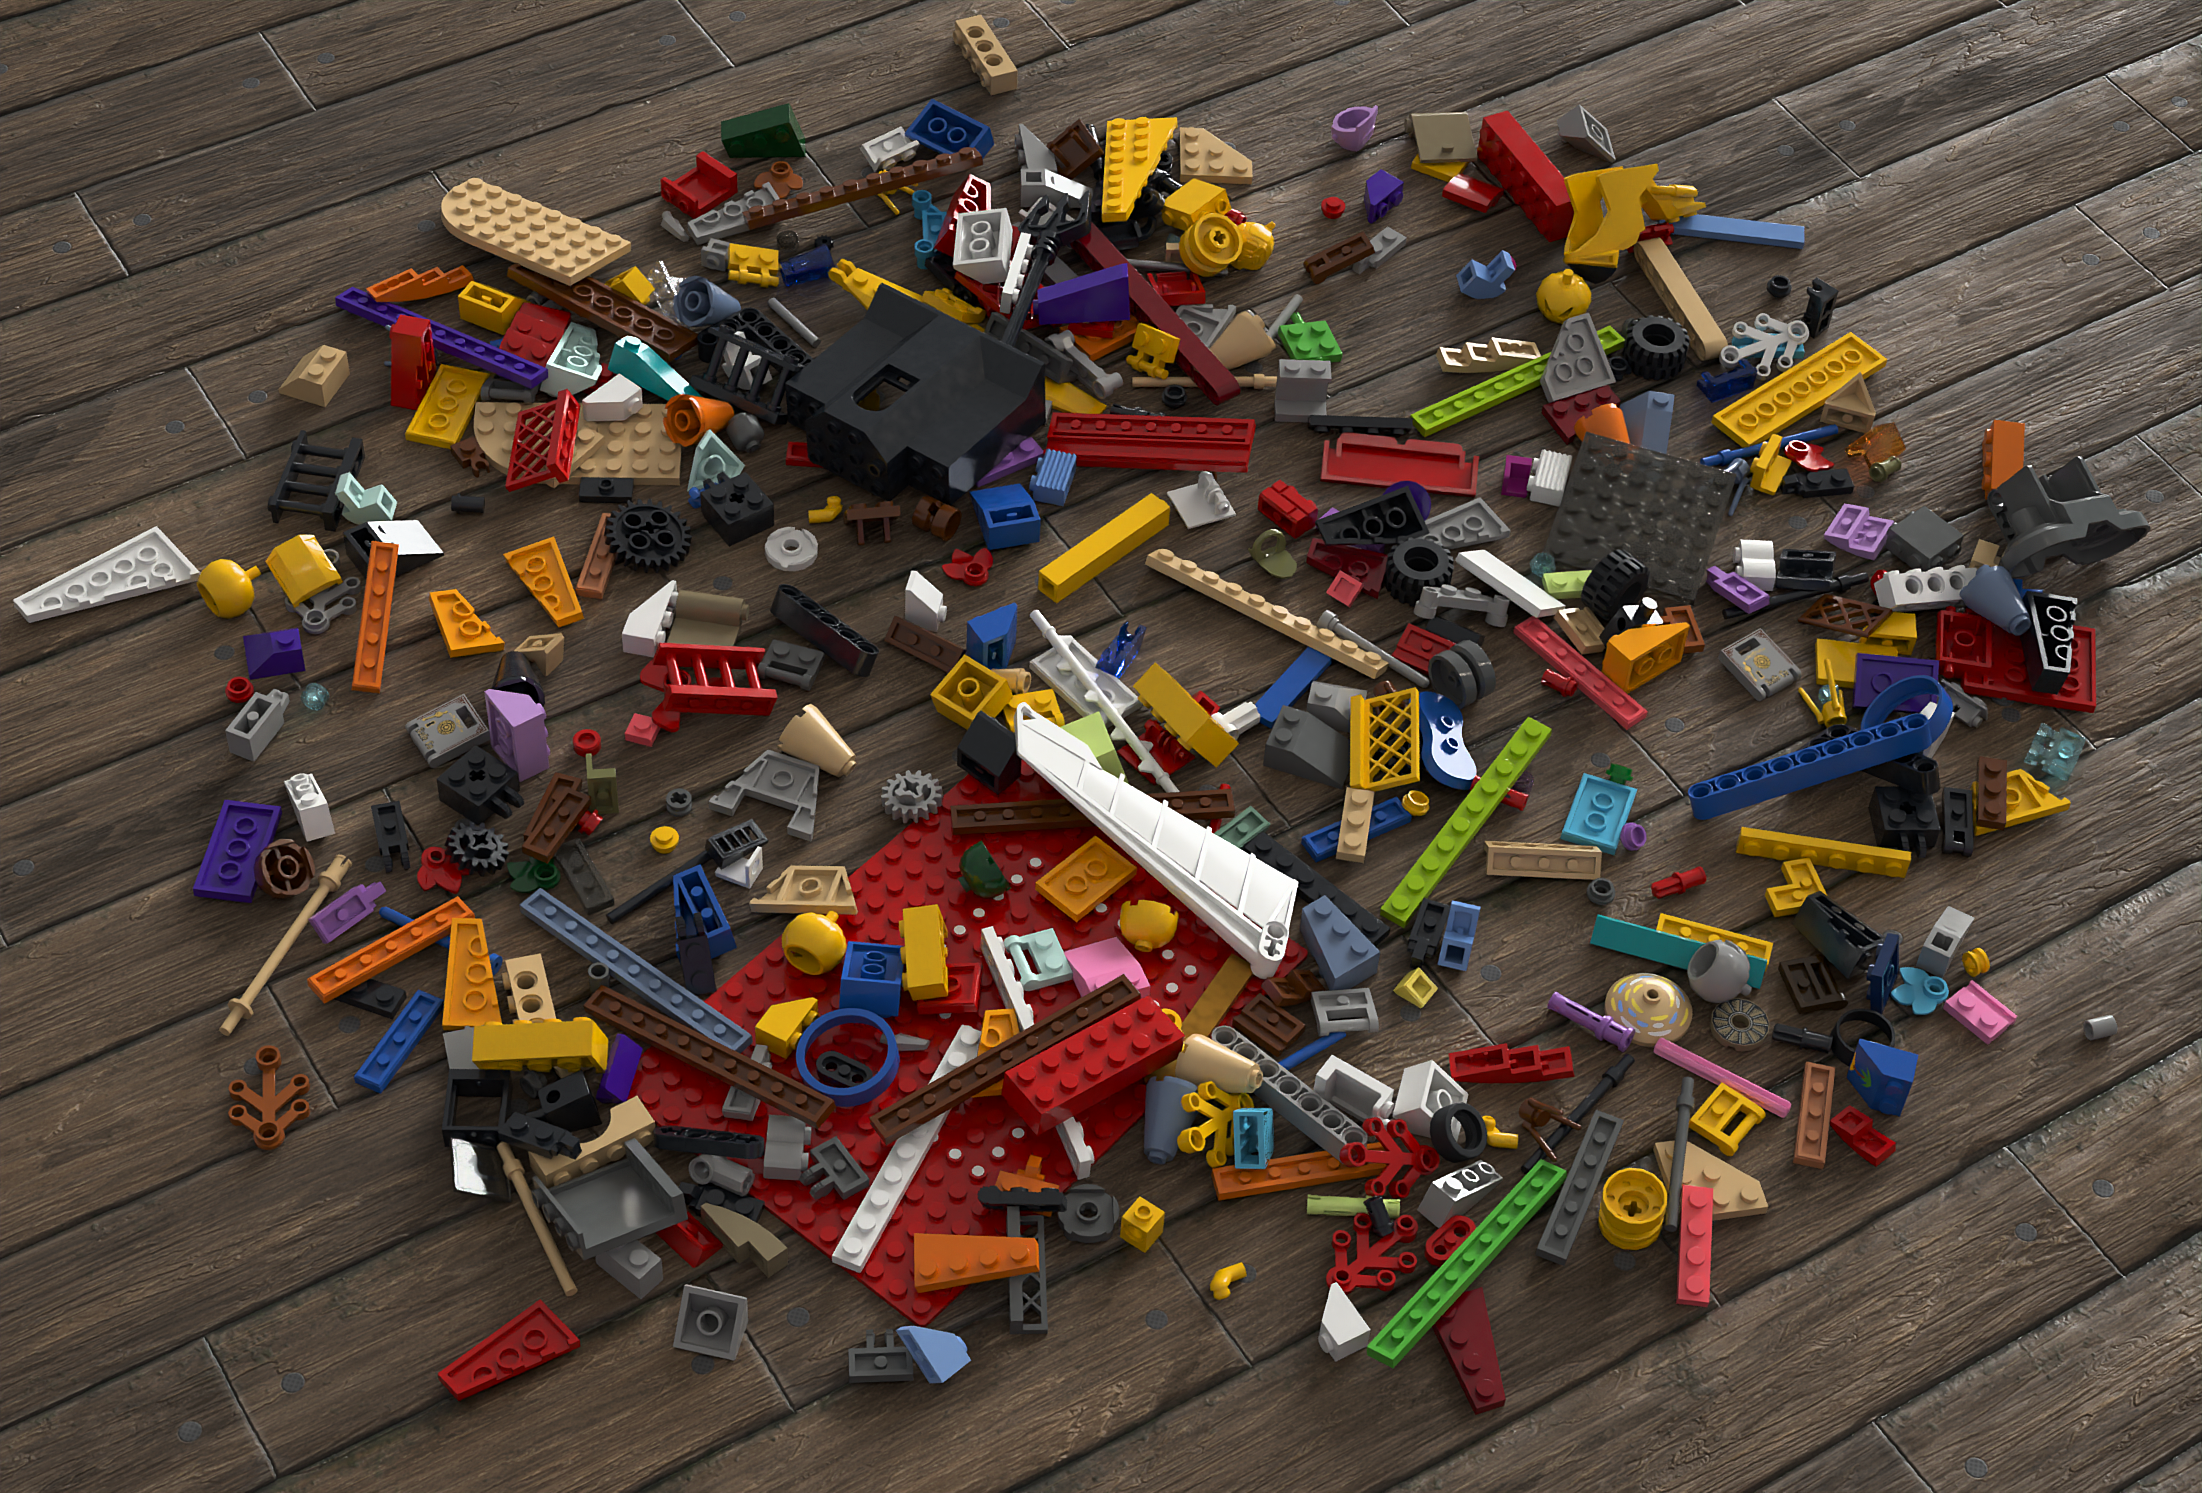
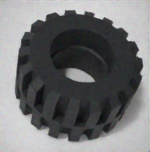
[1622,315,1690,380]
[1384,537,1454,607]
[1581,549,1650,622]

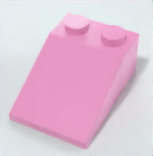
[1064,937,1150,999]

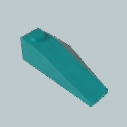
[607,335,702,401]

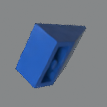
[969,484,1041,550]

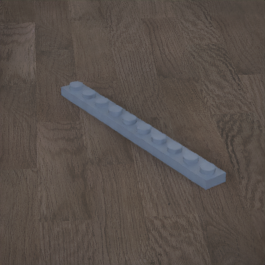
[519,888,753,1053]

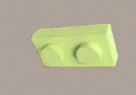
[1542,570,1592,599]

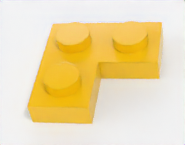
[1765,858,1827,917]

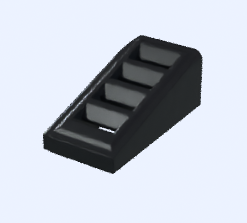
[705,819,769,870]

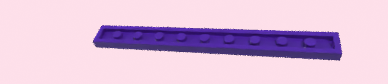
[335,287,548,389]

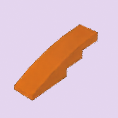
[366,265,475,302]

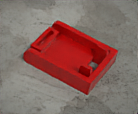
[1146,270,1206,306]

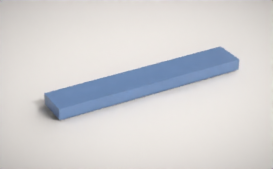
[1658,214,1804,249]

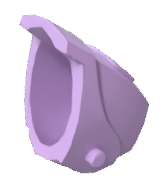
[1331,105,1378,152]

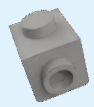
[701,238,733,272]

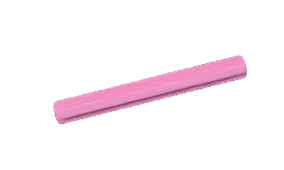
[1654,1038,1791,1118]

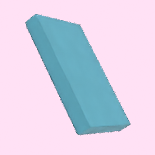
[1560,773,1637,855]

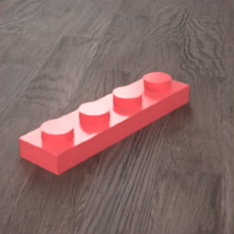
[1676,1185,1713,1307]

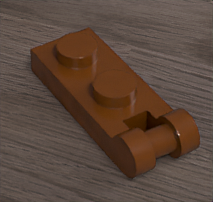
[1303,231,1375,284]

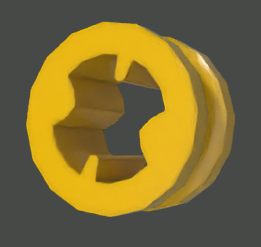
[1962,948,1990,977]

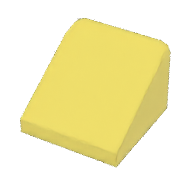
[1393,967,1438,1008]

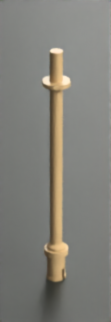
[219,854,352,1036]

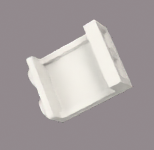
[1314,1055,1394,1143]

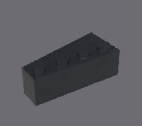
[2020,591,2078,694]

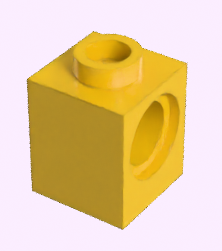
[1120,1196,1165,1253]

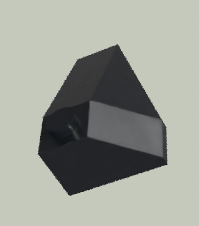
[1315,486,1430,546]

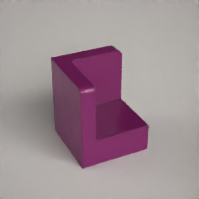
[1501,455,1532,498]

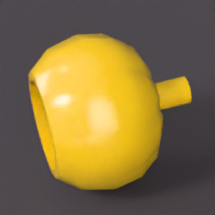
[1536,269,1591,324]
[197,559,261,619]
[782,911,847,975]

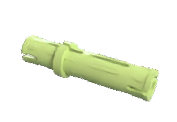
[1307,1194,1400,1219]

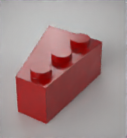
[389,314,437,410]

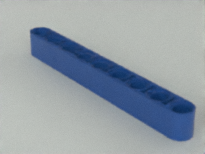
[1688,714,1932,820]

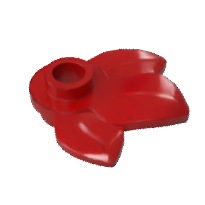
[1784,440,1834,472]
[942,548,993,586]
[417,846,469,894]

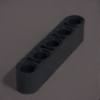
[770,584,879,677]

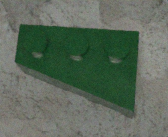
[721,103,806,158]

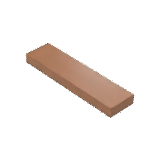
[575,513,616,599]
[1793,1062,1835,1169]

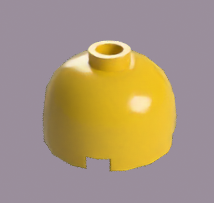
[1120,900,1179,952]

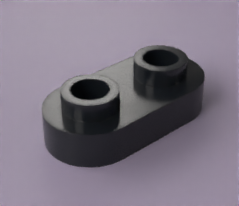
[1128,190,1165,220]
[816,1051,873,1088]

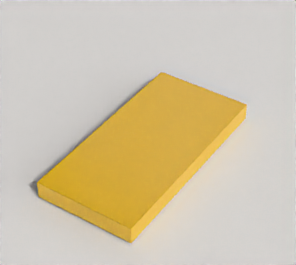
[405,364,490,449]

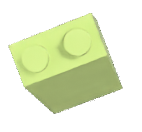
[1060,711,1129,784]

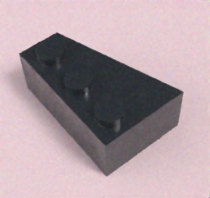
[1792,891,1885,979]

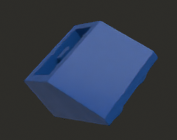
[966,602,1017,670]

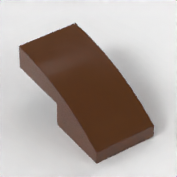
[1261,970,1327,1007]

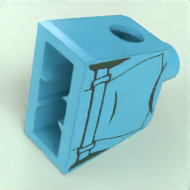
[1233,1108,1274,1169]

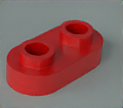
[1424,1215,1476,1267]

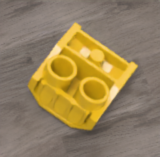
[266,535,343,608]

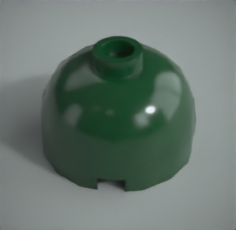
[957,840,1011,899]

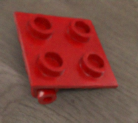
[1117,719,1195,785]

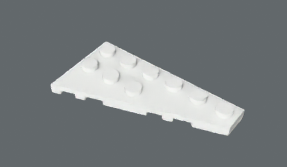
[13,526,200,623]

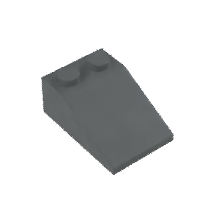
[1263,705,1350,789]

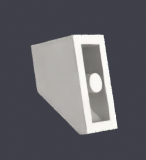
[582,374,643,421]
[905,571,947,632]
[1318,1282,1370,1362]

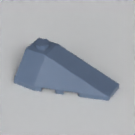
[1620,391,1675,487]

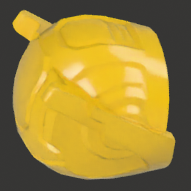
[1230,221,1276,270]

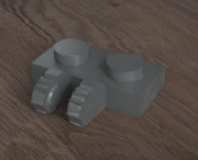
[799,1136,869,1200]
[848,1329,913,1383]

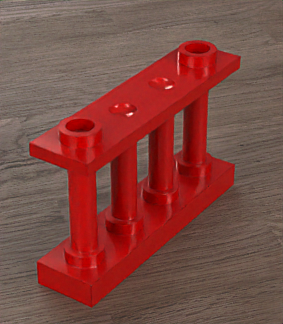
[652,643,778,716]

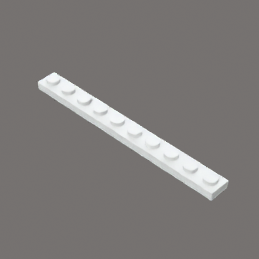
[980,926,1094,1180]
[832,1024,981,1273]

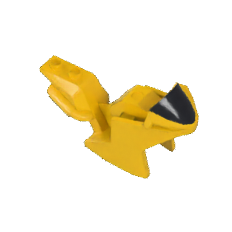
[1563,164,1706,284]

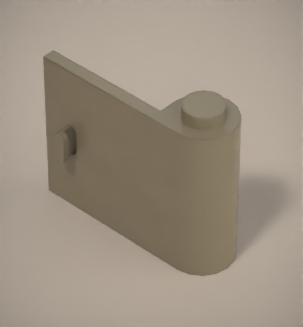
[1405,112,1477,163]
[667,590,749,646]

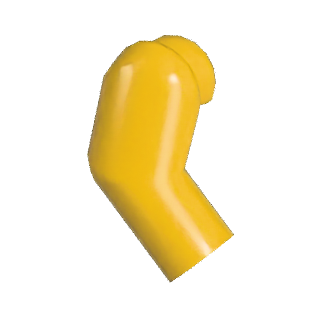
[808,496,843,524]

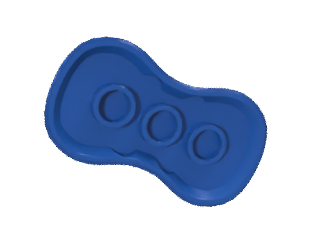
[1409,691,1476,790]

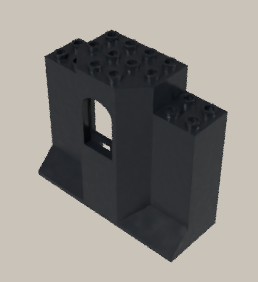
[785,283,1046,506]

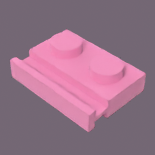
[1943,980,2017,1045]

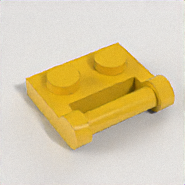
[921,288,986,323]
[1001,689,1065,732]
[1689,1083,1766,1156]

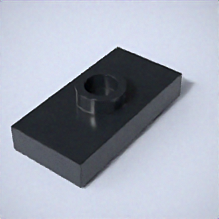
[579,477,634,503]

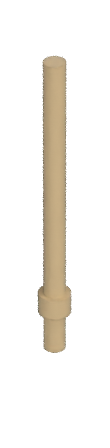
[1132,374,1277,389]
[497,1142,578,1296]

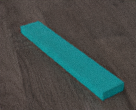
[1590,914,1767,989]

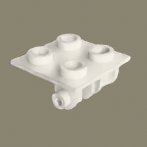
[1167,471,1236,529]

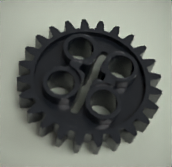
[604,499,692,573]

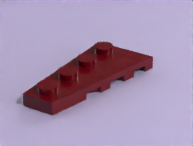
[1432,1287,1506,1415]

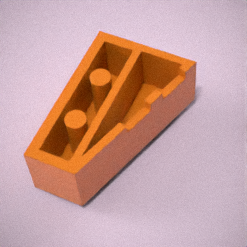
[1982,420,2025,500]

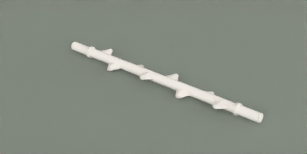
[1030,610,1180,793]

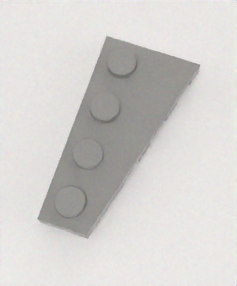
[687,182,780,245]

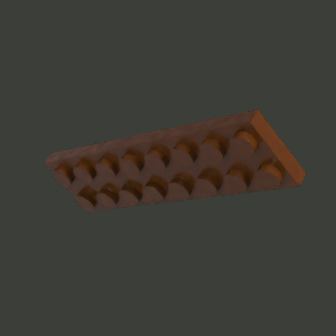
[507,263,698,363]

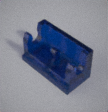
[1696,358,1758,403]
[1095,621,1147,678]

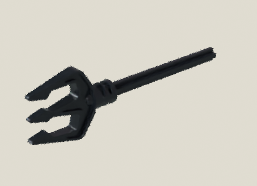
[1001,190,1092,347]

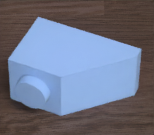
[896,1326,971,1383]

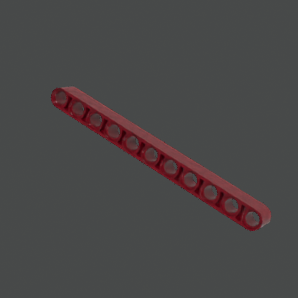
[1070,222,1241,406]

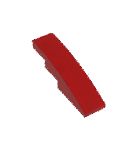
[1448,1043,1575,1083]

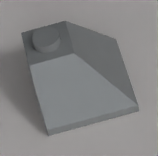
[1557,104,1616,163]
[1306,681,1367,733]

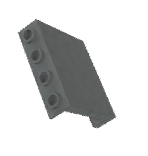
[531,1138,688,1260]

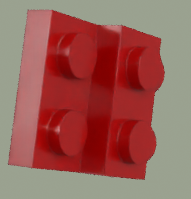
[499,311,565,368]

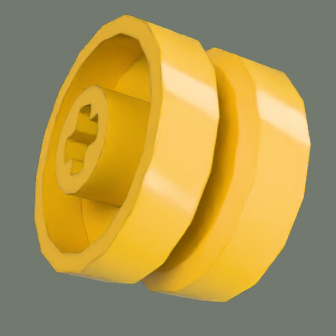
[1179,213,1243,277]

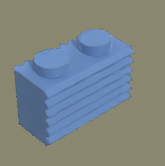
[1029,449,1077,506]

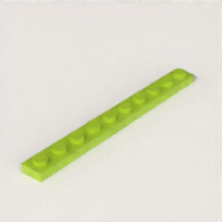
[1410,326,1625,437]
[1380,717,1552,928]

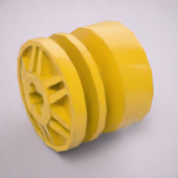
[1598,1168,1667,1250]

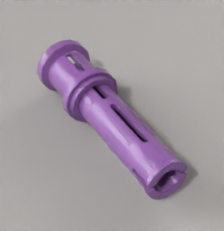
[1547,992,1635,1052]

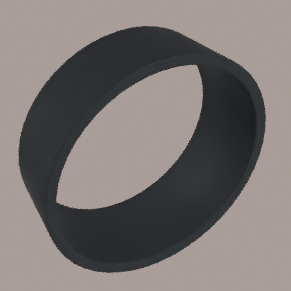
[1830,1008,1895,1067]

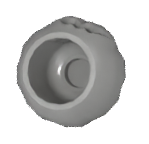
[1687,939,1752,1003]

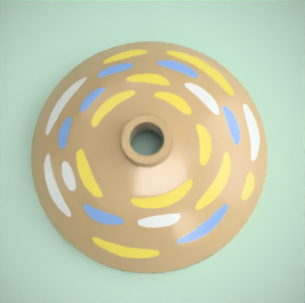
[1604,973,1693,1047]

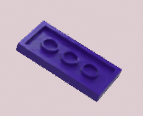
[193,800,282,903]

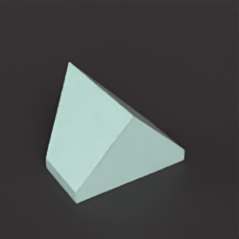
[687,429,745,491]

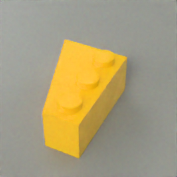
[899,904,948,1001]

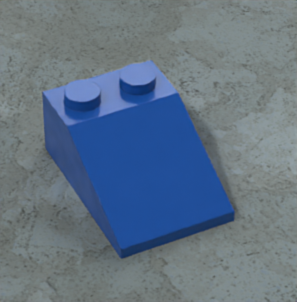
[839,941,905,1018]

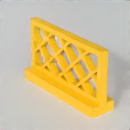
[1350,687,1420,792]

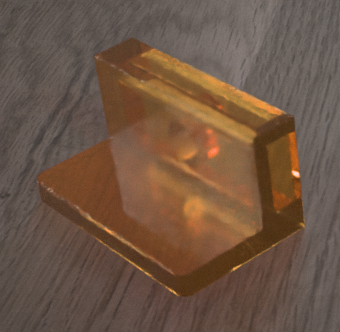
[1845,422,1906,470]

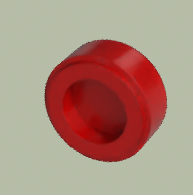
[573,729,601,757]

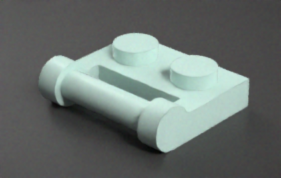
[1004,928,1073,991]

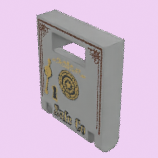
[1718,628,1802,701]
[405,694,490,768]

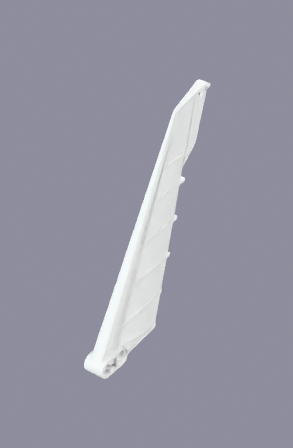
[1013,702,1298,979]

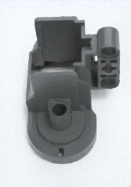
[1987,456,2151,579]

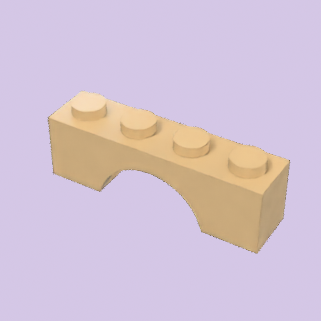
[528,1096,655,1189]

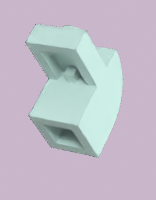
[335,472,397,525]

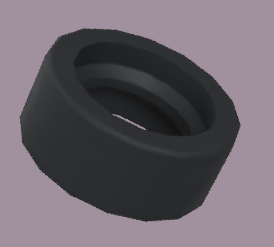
[1430,1102,1487,1163]

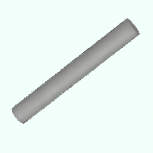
[1266,294,1303,340]
[768,297,821,348]

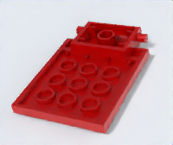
[1935,606,2096,713]

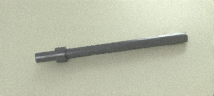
[1664,1077,1695,1232]

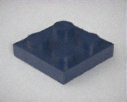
[1866,933,1899,1015]

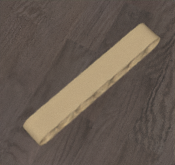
[1634,237,1728,361]

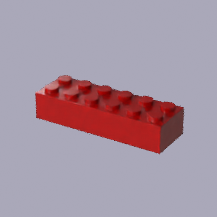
[1477,110,1574,242]
[1001,995,1185,1136]

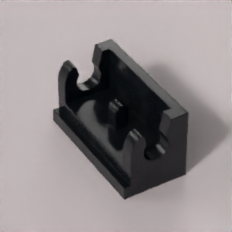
[1799,277,1838,339]

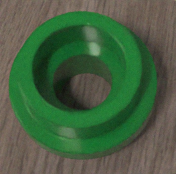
[1605,763,1633,785]

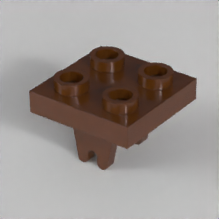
[1046,119,1104,180]
[843,501,901,545]

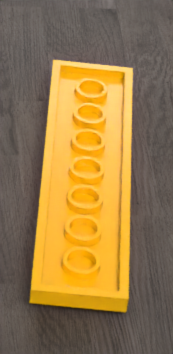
[1711,332,1887,448]

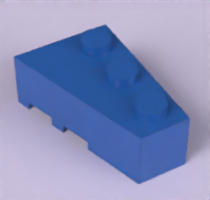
[673,864,737,964]

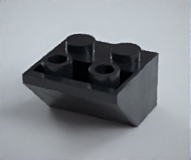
[957,711,1022,795]

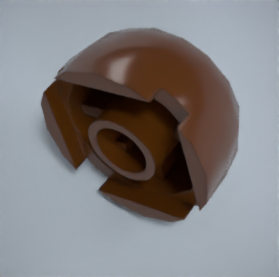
[253,839,315,899]

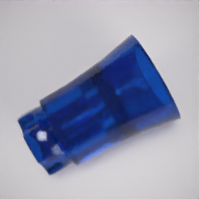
[779,244,835,287]

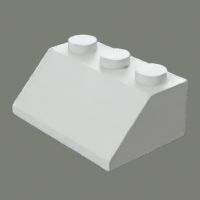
[953,208,1013,284]

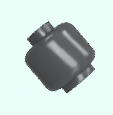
[726,412,765,453]

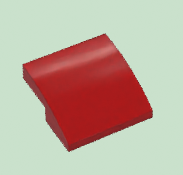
[1442,173,1504,213]

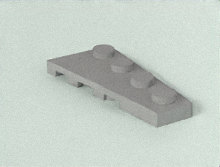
[1396,497,1510,550]

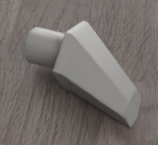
[661,211,689,242]
[880,1033,930,1051]

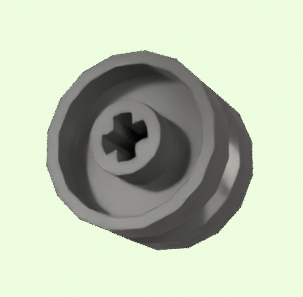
[1428,640,1496,710]

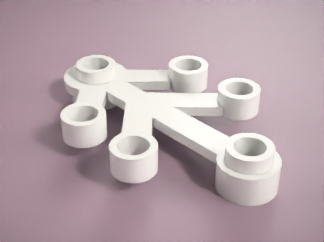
[1719,313,1809,380]

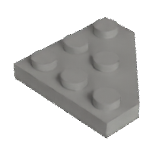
[1540,312,1616,403]

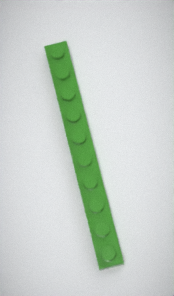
[1367,1159,1567,1368]

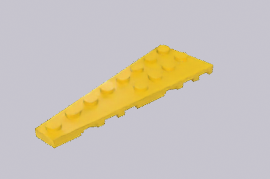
[1102,117,1178,222]

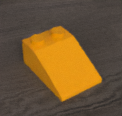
[1601,622,1690,694]

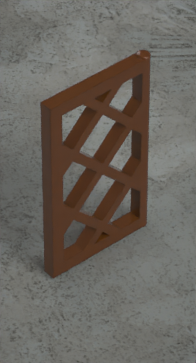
[1798,594,1893,638]

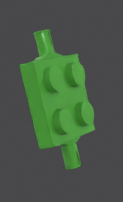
[1278,312,1343,363]

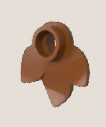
[754,161,803,199]

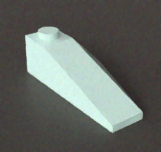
[540,322,602,397]

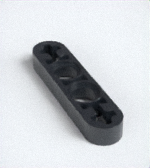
[653,1125,765,1159]

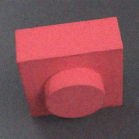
[1326,570,1364,608]
[625,713,661,747]

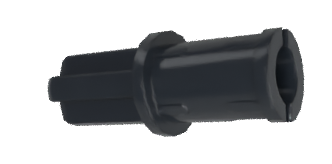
[1772,1023,1833,1054]

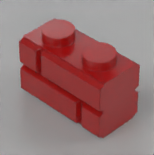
[1257,480,1318,539]

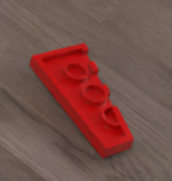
[438,1299,581,1401]

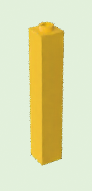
[1038,493,1170,603]

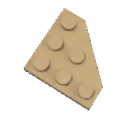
[1179,127,1253,184]
[1653,1140,1768,1225]

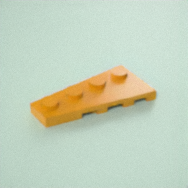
[503,537,585,627]
[442,918,502,1031]

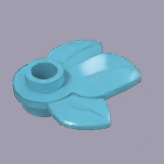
[1890,967,1949,1015]

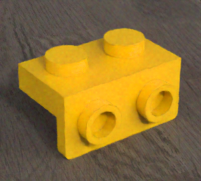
[1750,434,1792,495]

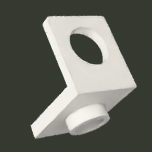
[715,846,763,889]

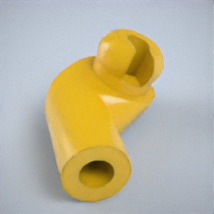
[1482,1116,1518,1149]
[1210,1262,1247,1300]

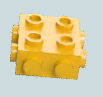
[1161,178,1232,231]

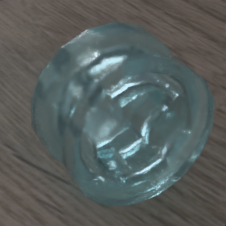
[300,683,330,710]

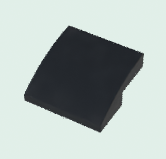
[1776,549,1836,591]

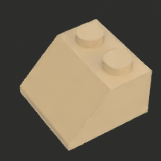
[278,345,350,407]

